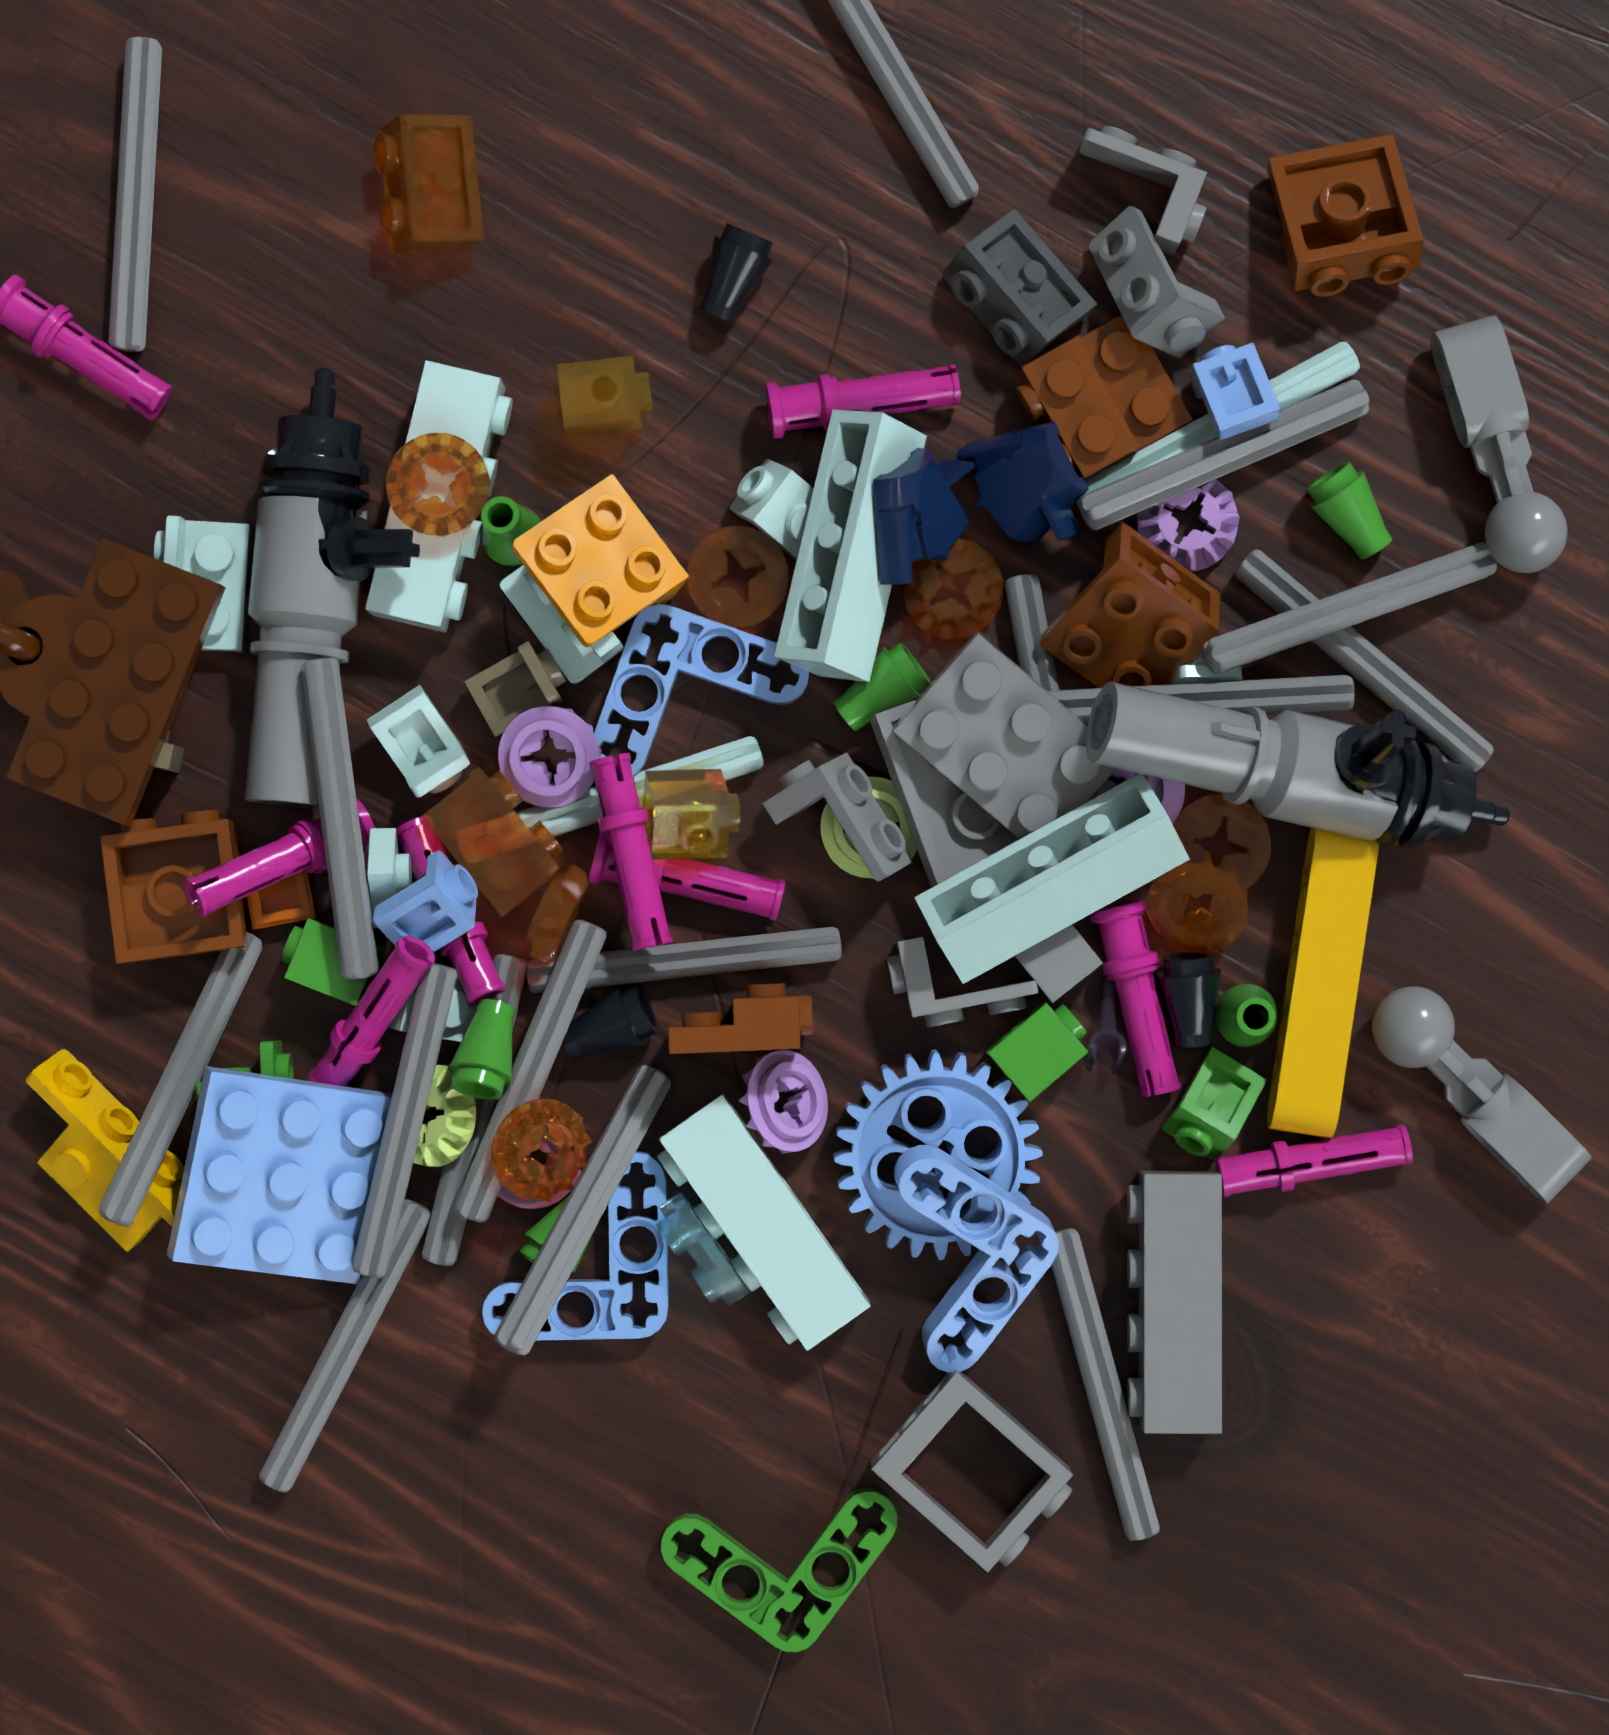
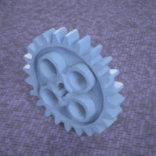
[833,1050,1043,1260]

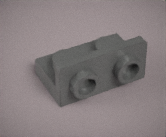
[942,208,1097,368]

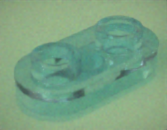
[656,1191,751,1307]

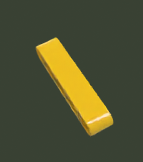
[1267,828,1379,1138]

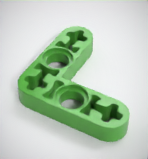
[661,1487,898,1653]

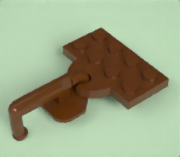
[0,538,226,827]

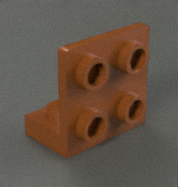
[1040,521,1220,688]

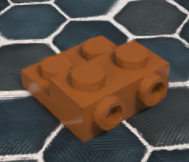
[1267,134,1424,297]
[1016,315,1193,481]
[100,810,248,965]
[668,983,813,1054]

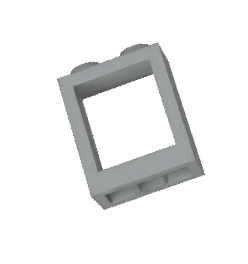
[870,1368,1073,1572]

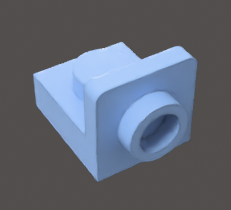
[1192,343,1281,440]
[373,850,478,952]

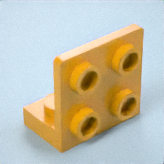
[511,474,689,647]

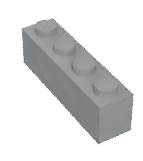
[1127,1171,1222,1434]

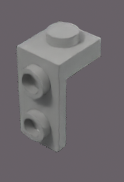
[1079,126,1207,256]
[1089,206,1225,358]
[763,753,912,882]
[887,937,1039,1027]

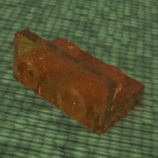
[373,114,484,254]
[421,767,564,917]

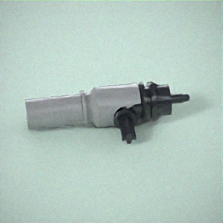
[245,368,420,808]
[1086,681,1510,849]

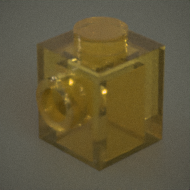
[557,356,653,437]
[642,769,740,860]

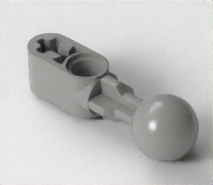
[1431,315,1568,573]
[1372,986,1592,1204]

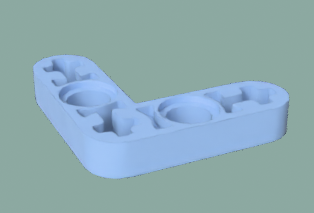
[594,604,809,776]
[894,1145,1059,1373]
[482,1151,669,1341]

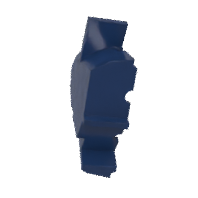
[956,421,1089,543]
[873,447,975,585]

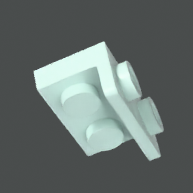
[154,516,253,653]
[500,565,624,684]

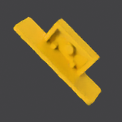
[26,1049,185,1252]

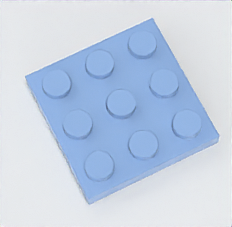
[167,1066,392,1284]

